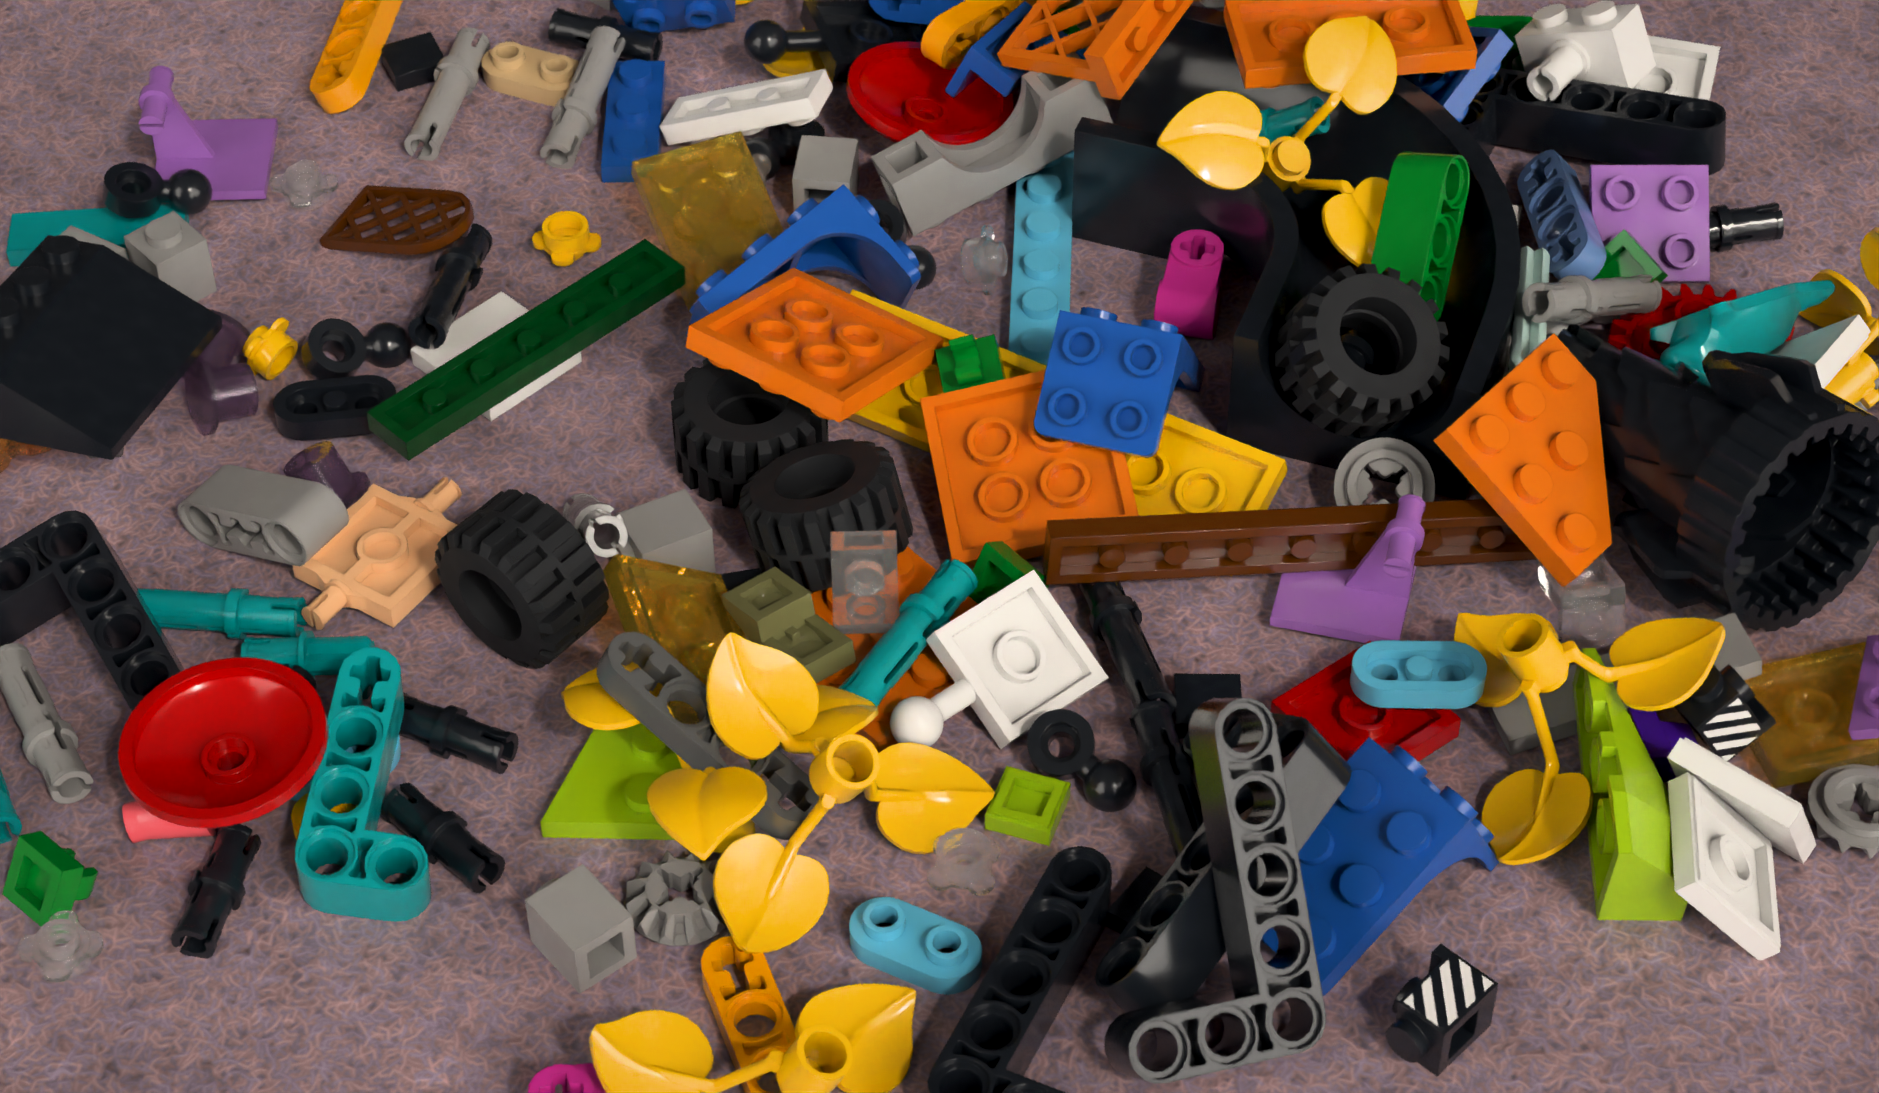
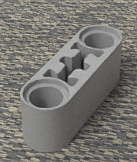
[178,465,349,566]

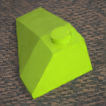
[1572,648,1688,921]

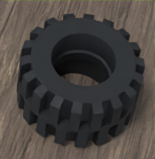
[1274,263,1450,437]
[671,358,829,508]
[739,439,913,591]
[435,489,609,669]

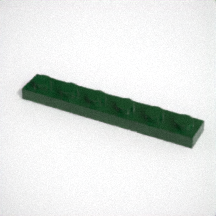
[367,239,686,461]

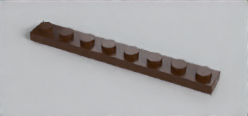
[1042,499,1538,585]

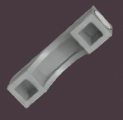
[871,52,1113,236]

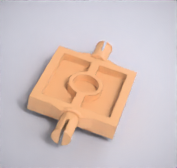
[292,477,462,630]

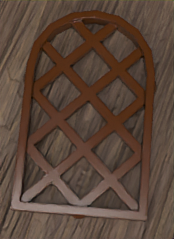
[319,185,474,255]

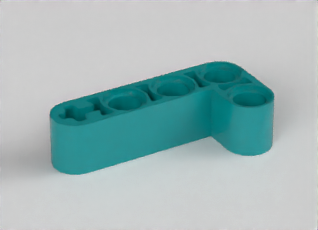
[295,647,431,922]

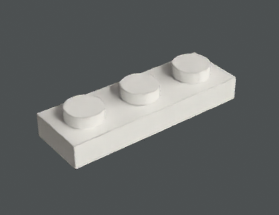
[659,69,833,145]

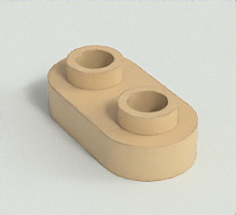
[481,42,579,106]

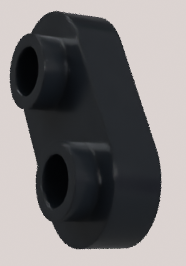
[273,375,396,441]

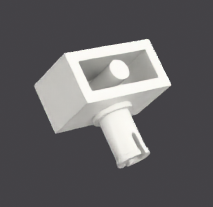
[1515,0,1656,101]

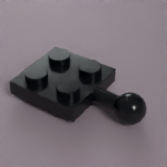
[744,0,924,83]

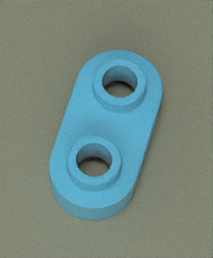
[1350,640,1487,709]
[849,897,982,995]

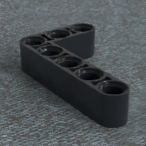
[1460,68,1726,175]
[0,510,185,711]
[1104,698,1326,1084]
[1095,712,1352,1032]
[927,846,1112,1093]

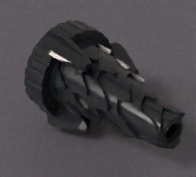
[1508,324,1879,632]

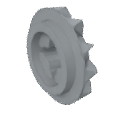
[1334,437,1435,506]
[1806,764,1879,859]
[626,850,726,946]

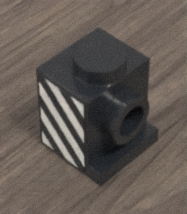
[1674,664,1777,762]
[1386,944,1498,1077]

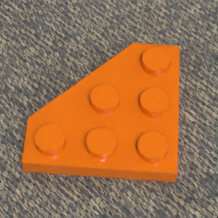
[1433,333,1612,587]

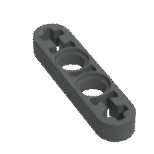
[597,632,819,840]

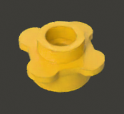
[532,211,602,266]
[242,317,298,380]

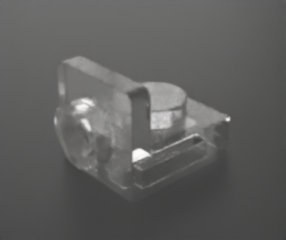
[830,530,899,634]
[1538,554,1625,649]

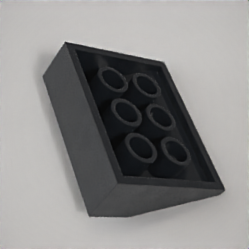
[0,235,223,460]

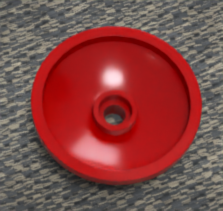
[846,42,1014,145]
[118,657,328,828]

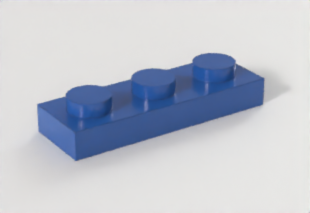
[601,59,666,183]

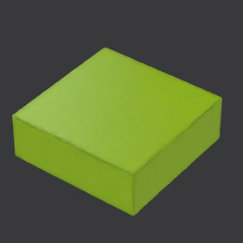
[985,766,1071,846]

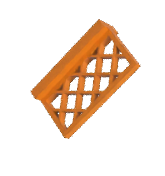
[997,0,1194,100]

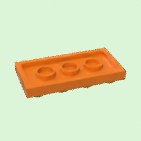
[1223,0,1478,89]

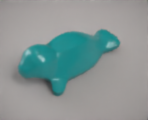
[1650,280,1835,375]

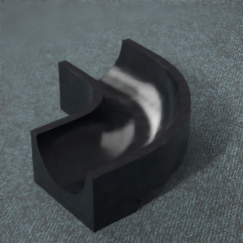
[1072,5,1521,500]

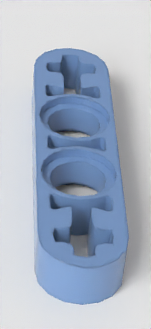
[1517,150,1607,280]

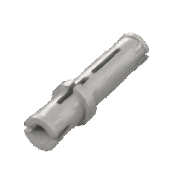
[540,26,625,169]
[404,27,490,161]
[1522,274,1662,325]
[562,493,628,558]
[0,643,93,804]

